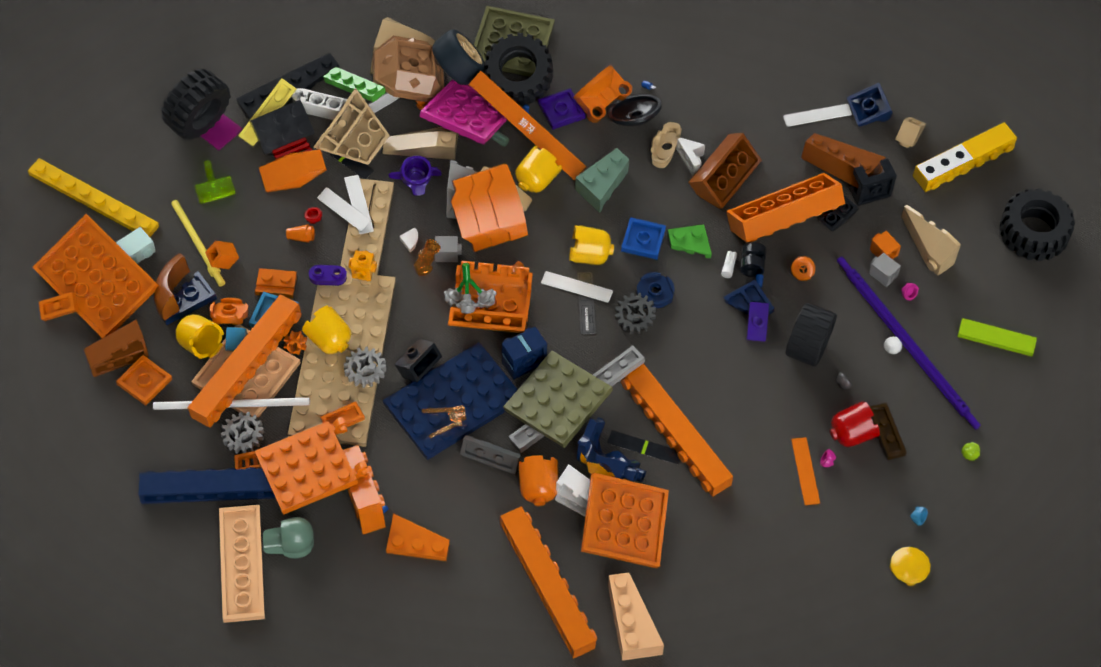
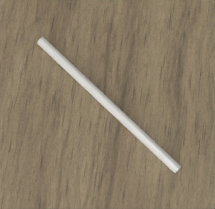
[153,397,310,410]

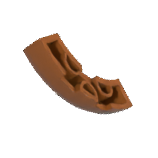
[154,253,190,321]

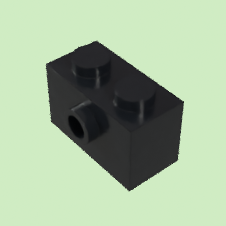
[394,338,442,382]

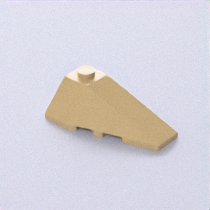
[383,127,458,160]
[901,205,961,276]

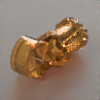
[414,239,441,276]

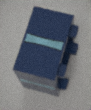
[502,326,547,380]

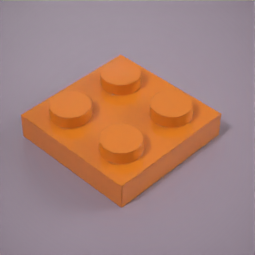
[116,355,172,406]

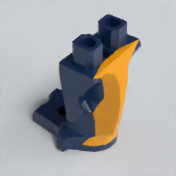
[577,417,647,482]

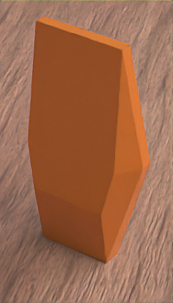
[259,150,327,192]

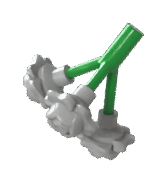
[444,263,497,314]

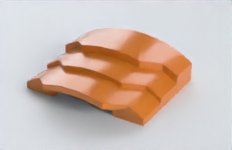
[451,163,528,252]

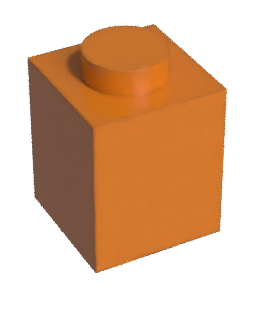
[870,230,901,259]
[205,240,239,269]

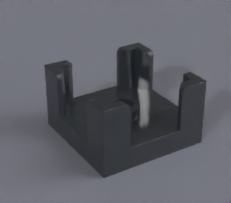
[849,158,897,206]

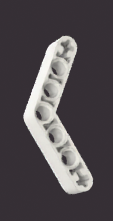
[292,88,399,120]

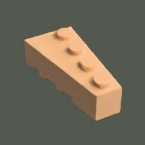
[608,572,664,661]

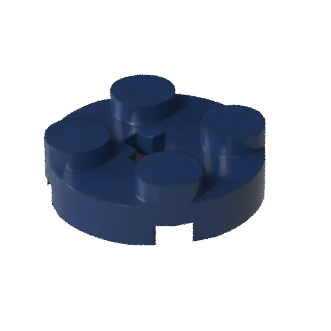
[636,272,675,308]

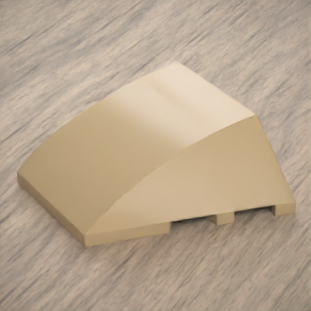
[370,17,435,74]
[313,88,390,165]

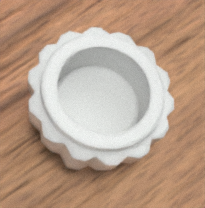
[884,337,902,354]

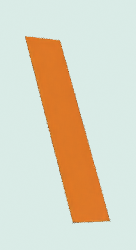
[791,437,820,505]

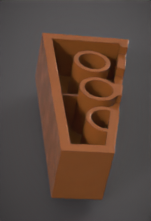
[801,133,886,188]

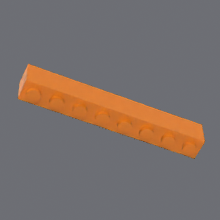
[187,294,302,428]
[621,363,733,497]
[500,506,597,659]

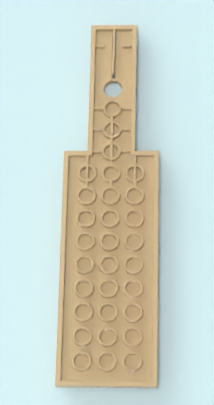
[288,179,396,447]

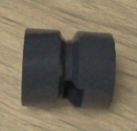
[740,242,766,277]

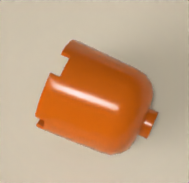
[519,455,558,506]

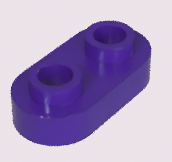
[309,265,347,286]

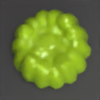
[961,442,980,460]

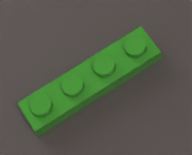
[323,67,386,102]

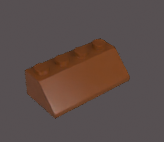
[688,133,762,209]

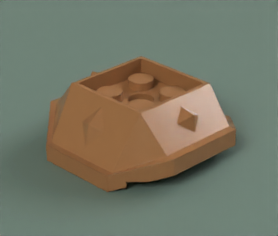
[373,35,444,102]

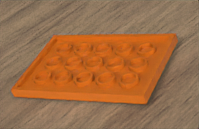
[33,214,159,338]

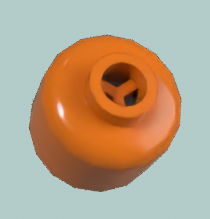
[791,256,816,281]

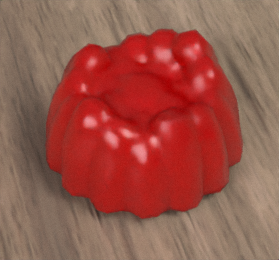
[304,207,322,224]

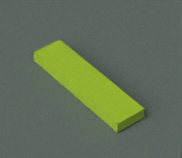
[957,318,1037,357]

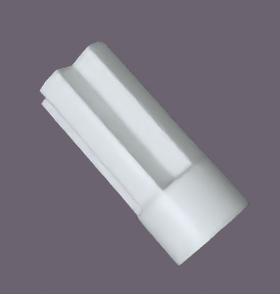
[721,251,737,278]

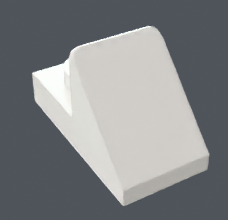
[676,138,705,176]

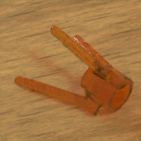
[422,405,466,438]

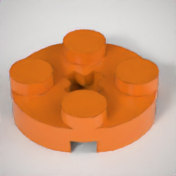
[210,298,249,325]

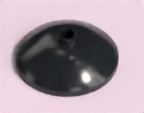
[608,94,662,127]

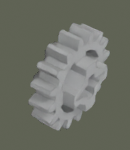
[344,347,386,388]
[221,412,265,454]

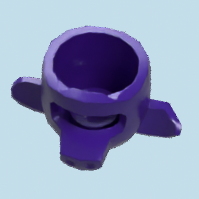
[388,156,442,196]

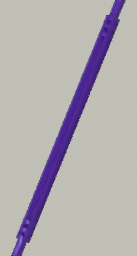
[837,256,981,430]

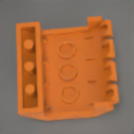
[448,261,533,333]

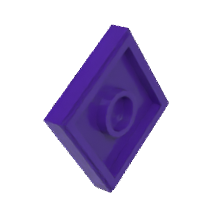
[538,88,585,130]

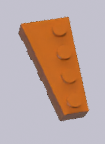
[343,445,386,534]

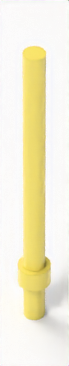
[171,200,225,287]

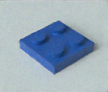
[621,217,666,260]

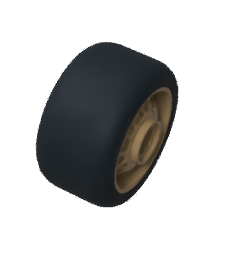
[432,29,485,85]

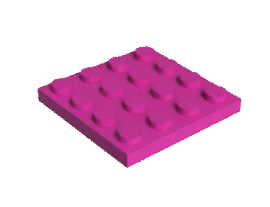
[420,79,507,145]

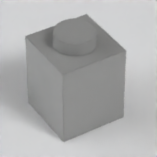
[435,236,462,262]
[869,253,901,287]

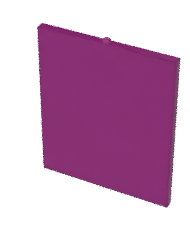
[200,114,243,151]

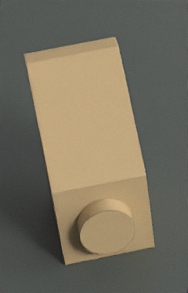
[895,117,926,148]

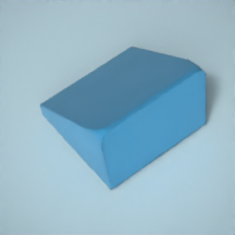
[225,327,247,351]

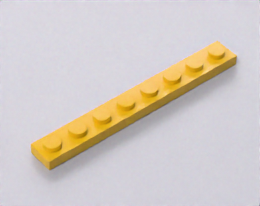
[28,158,159,237]

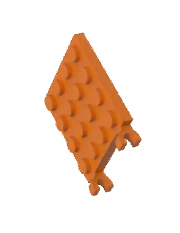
[254,416,369,515]

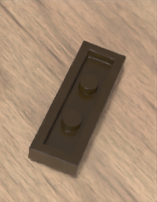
[870,402,907,461]

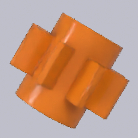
[283,330,307,355]

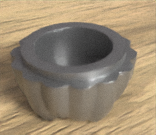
[836,372,852,390]

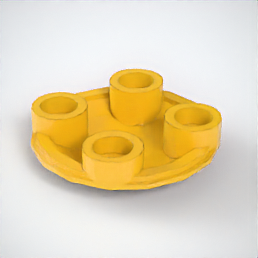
[890,547,931,586]

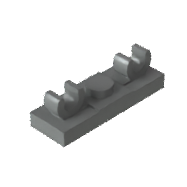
[460,435,521,474]

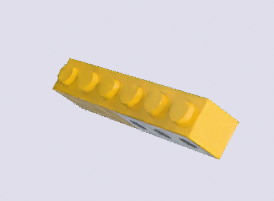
[913,122,1017,192]

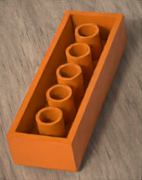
[726,173,845,242]

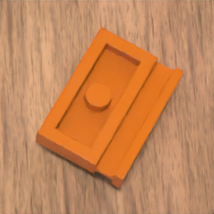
[255,268,297,299]

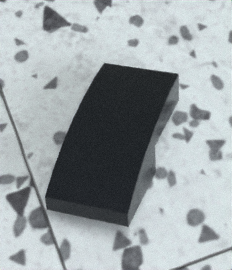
[818,196,859,232]

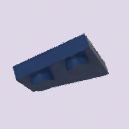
[723,280,775,315]

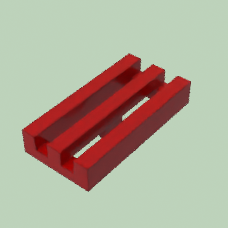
[272,137,313,160]

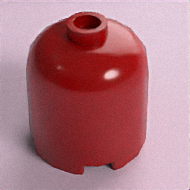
[829,401,880,447]

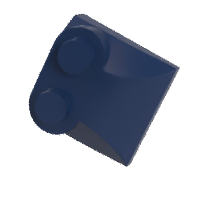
[847,82,893,127]

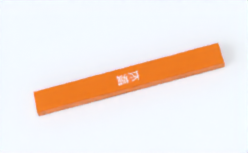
[469,71,587,181]

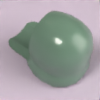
[263,517,314,558]

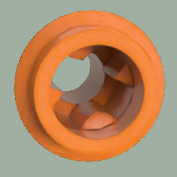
[286,224,315,243]

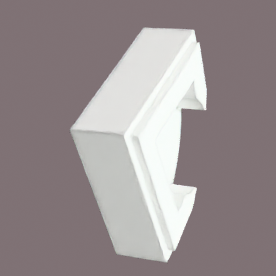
[400,228,418,252]

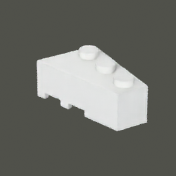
[555,464,590,517]

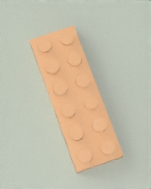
[219,505,265,623]

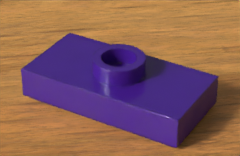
[747,302,769,342]

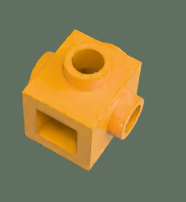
[349,250,377,281]

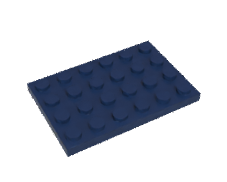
[383,342,518,460]

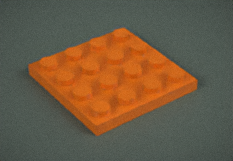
[581,473,669,569]

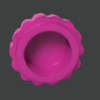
[901,283,919,301]
[820,449,836,467]

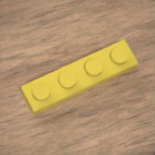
[238,78,297,147]

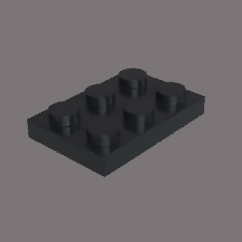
[250,100,315,155]

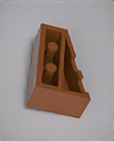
[84,320,149,377]

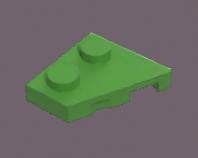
[667,224,712,258]

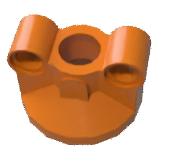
[573,65,632,123]

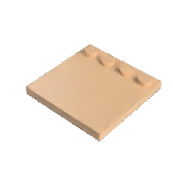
[191,325,301,418]

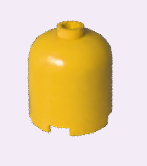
[515,146,562,193]
[569,225,614,265]
[302,305,352,354]
[176,314,224,359]

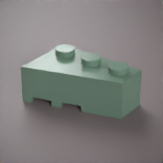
[575,148,629,213]

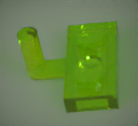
[194,160,236,204]

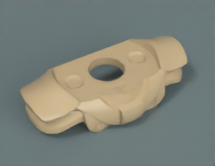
[651,122,682,168]

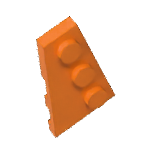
[386,513,450,561]

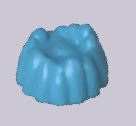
[910,507,928,526]

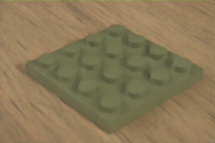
[474,6,555,77]
[503,351,613,448]

